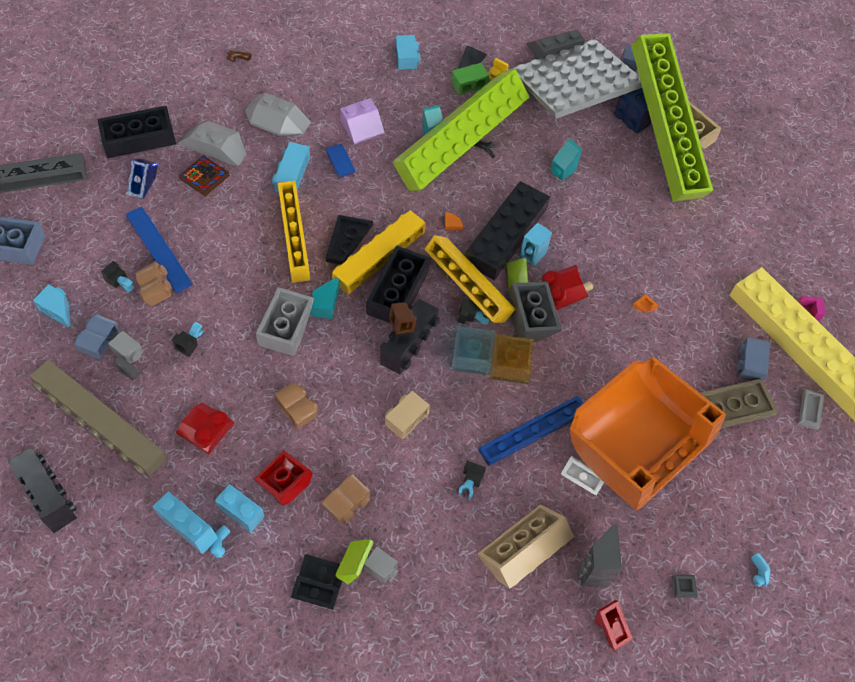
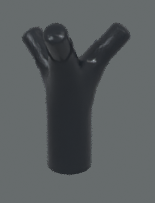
[473,140,497,158]

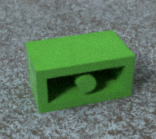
[451,63,489,95]

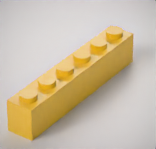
[278,181,310,283]
[332,210,426,295]
[424,235,516,323]

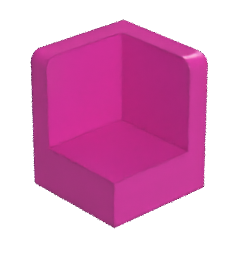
[797,296,825,322]

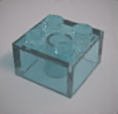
[451,326,495,375]

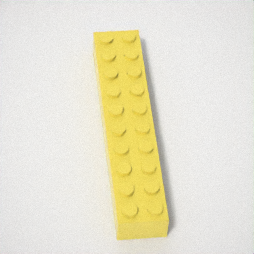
[729,267,855,421]

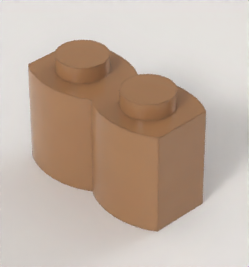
[136,261,172,307]
[274,382,318,430]
[322,474,370,524]

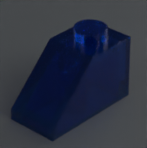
[127,159,158,199]

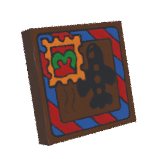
[179,155,230,197]

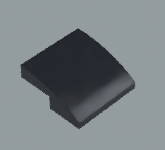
[291,554,343,610]

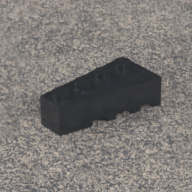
[380,299,440,375]
[8,447,77,533]

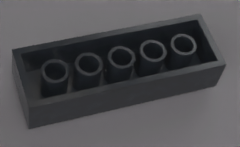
[465,181,550,281]

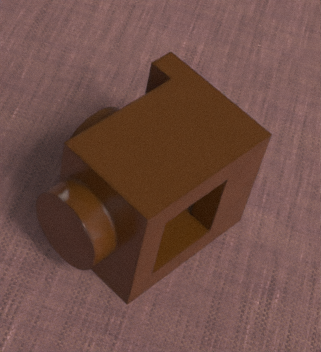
[389,302,417,335]

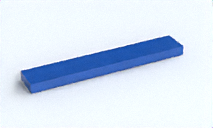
[126,206,193,293]
[478,395,584,466]

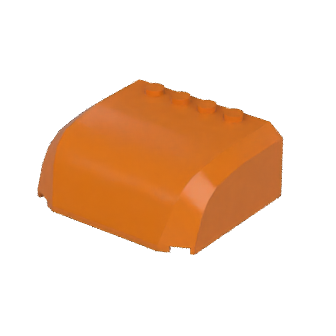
[569,357,727,511]

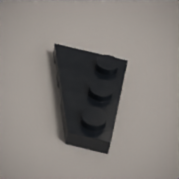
[325,215,373,265]

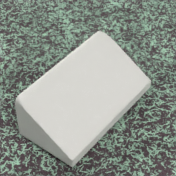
[561,456,604,496]

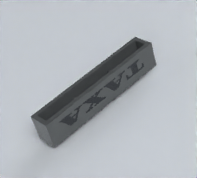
[0,153,88,193]

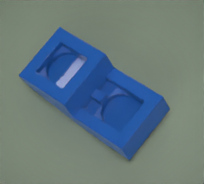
[325,144,355,178]

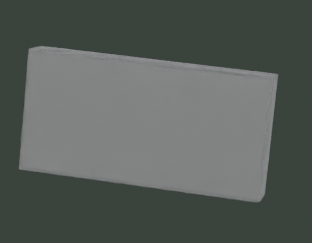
[798,389,824,430]

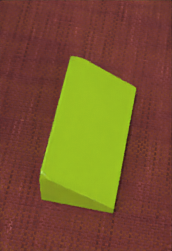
[506,258,528,291]
[336,539,373,584]

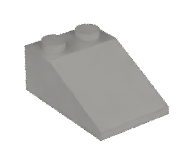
[256,287,314,356]

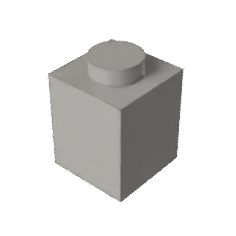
[108,331,143,364]
[364,547,398,585]

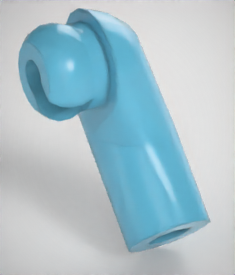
[209,525,231,558]
[751,553,770,587]

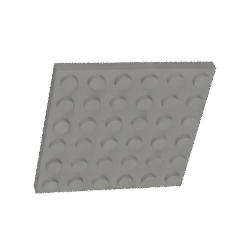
[512,39,642,119]

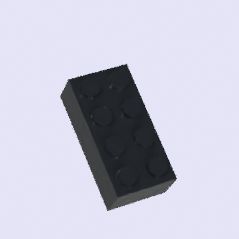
[97,105,176,158]
[366,245,431,324]

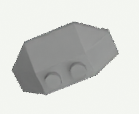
[245,93,311,136]
[178,121,246,167]

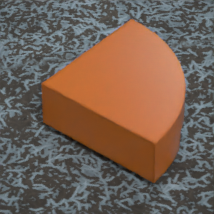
[445,212,463,231]
[632,294,659,312]

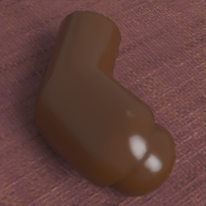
[227,50,252,62]

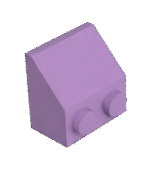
[340,98,385,145]

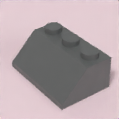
[527,30,585,59]
[506,282,562,343]
[577,525,622,587]

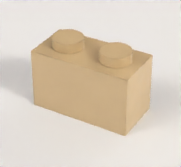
[385,391,430,440]

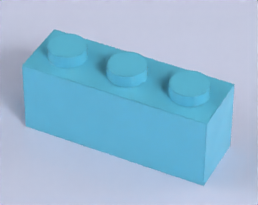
[272,142,310,192]
[152,491,218,554]

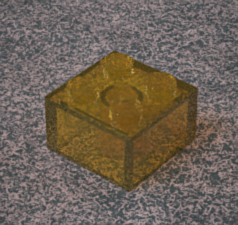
[489,334,534,384]

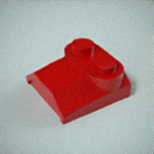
[542,265,589,310]
[176,403,234,455]
[253,450,313,505]

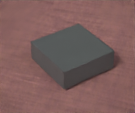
[115,357,138,380]
[672,575,698,598]

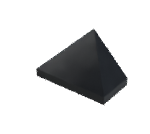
[458,45,487,69]

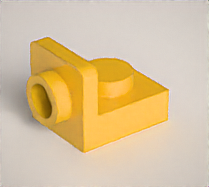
[487,58,509,82]

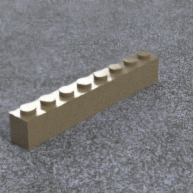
[30,359,167,477]

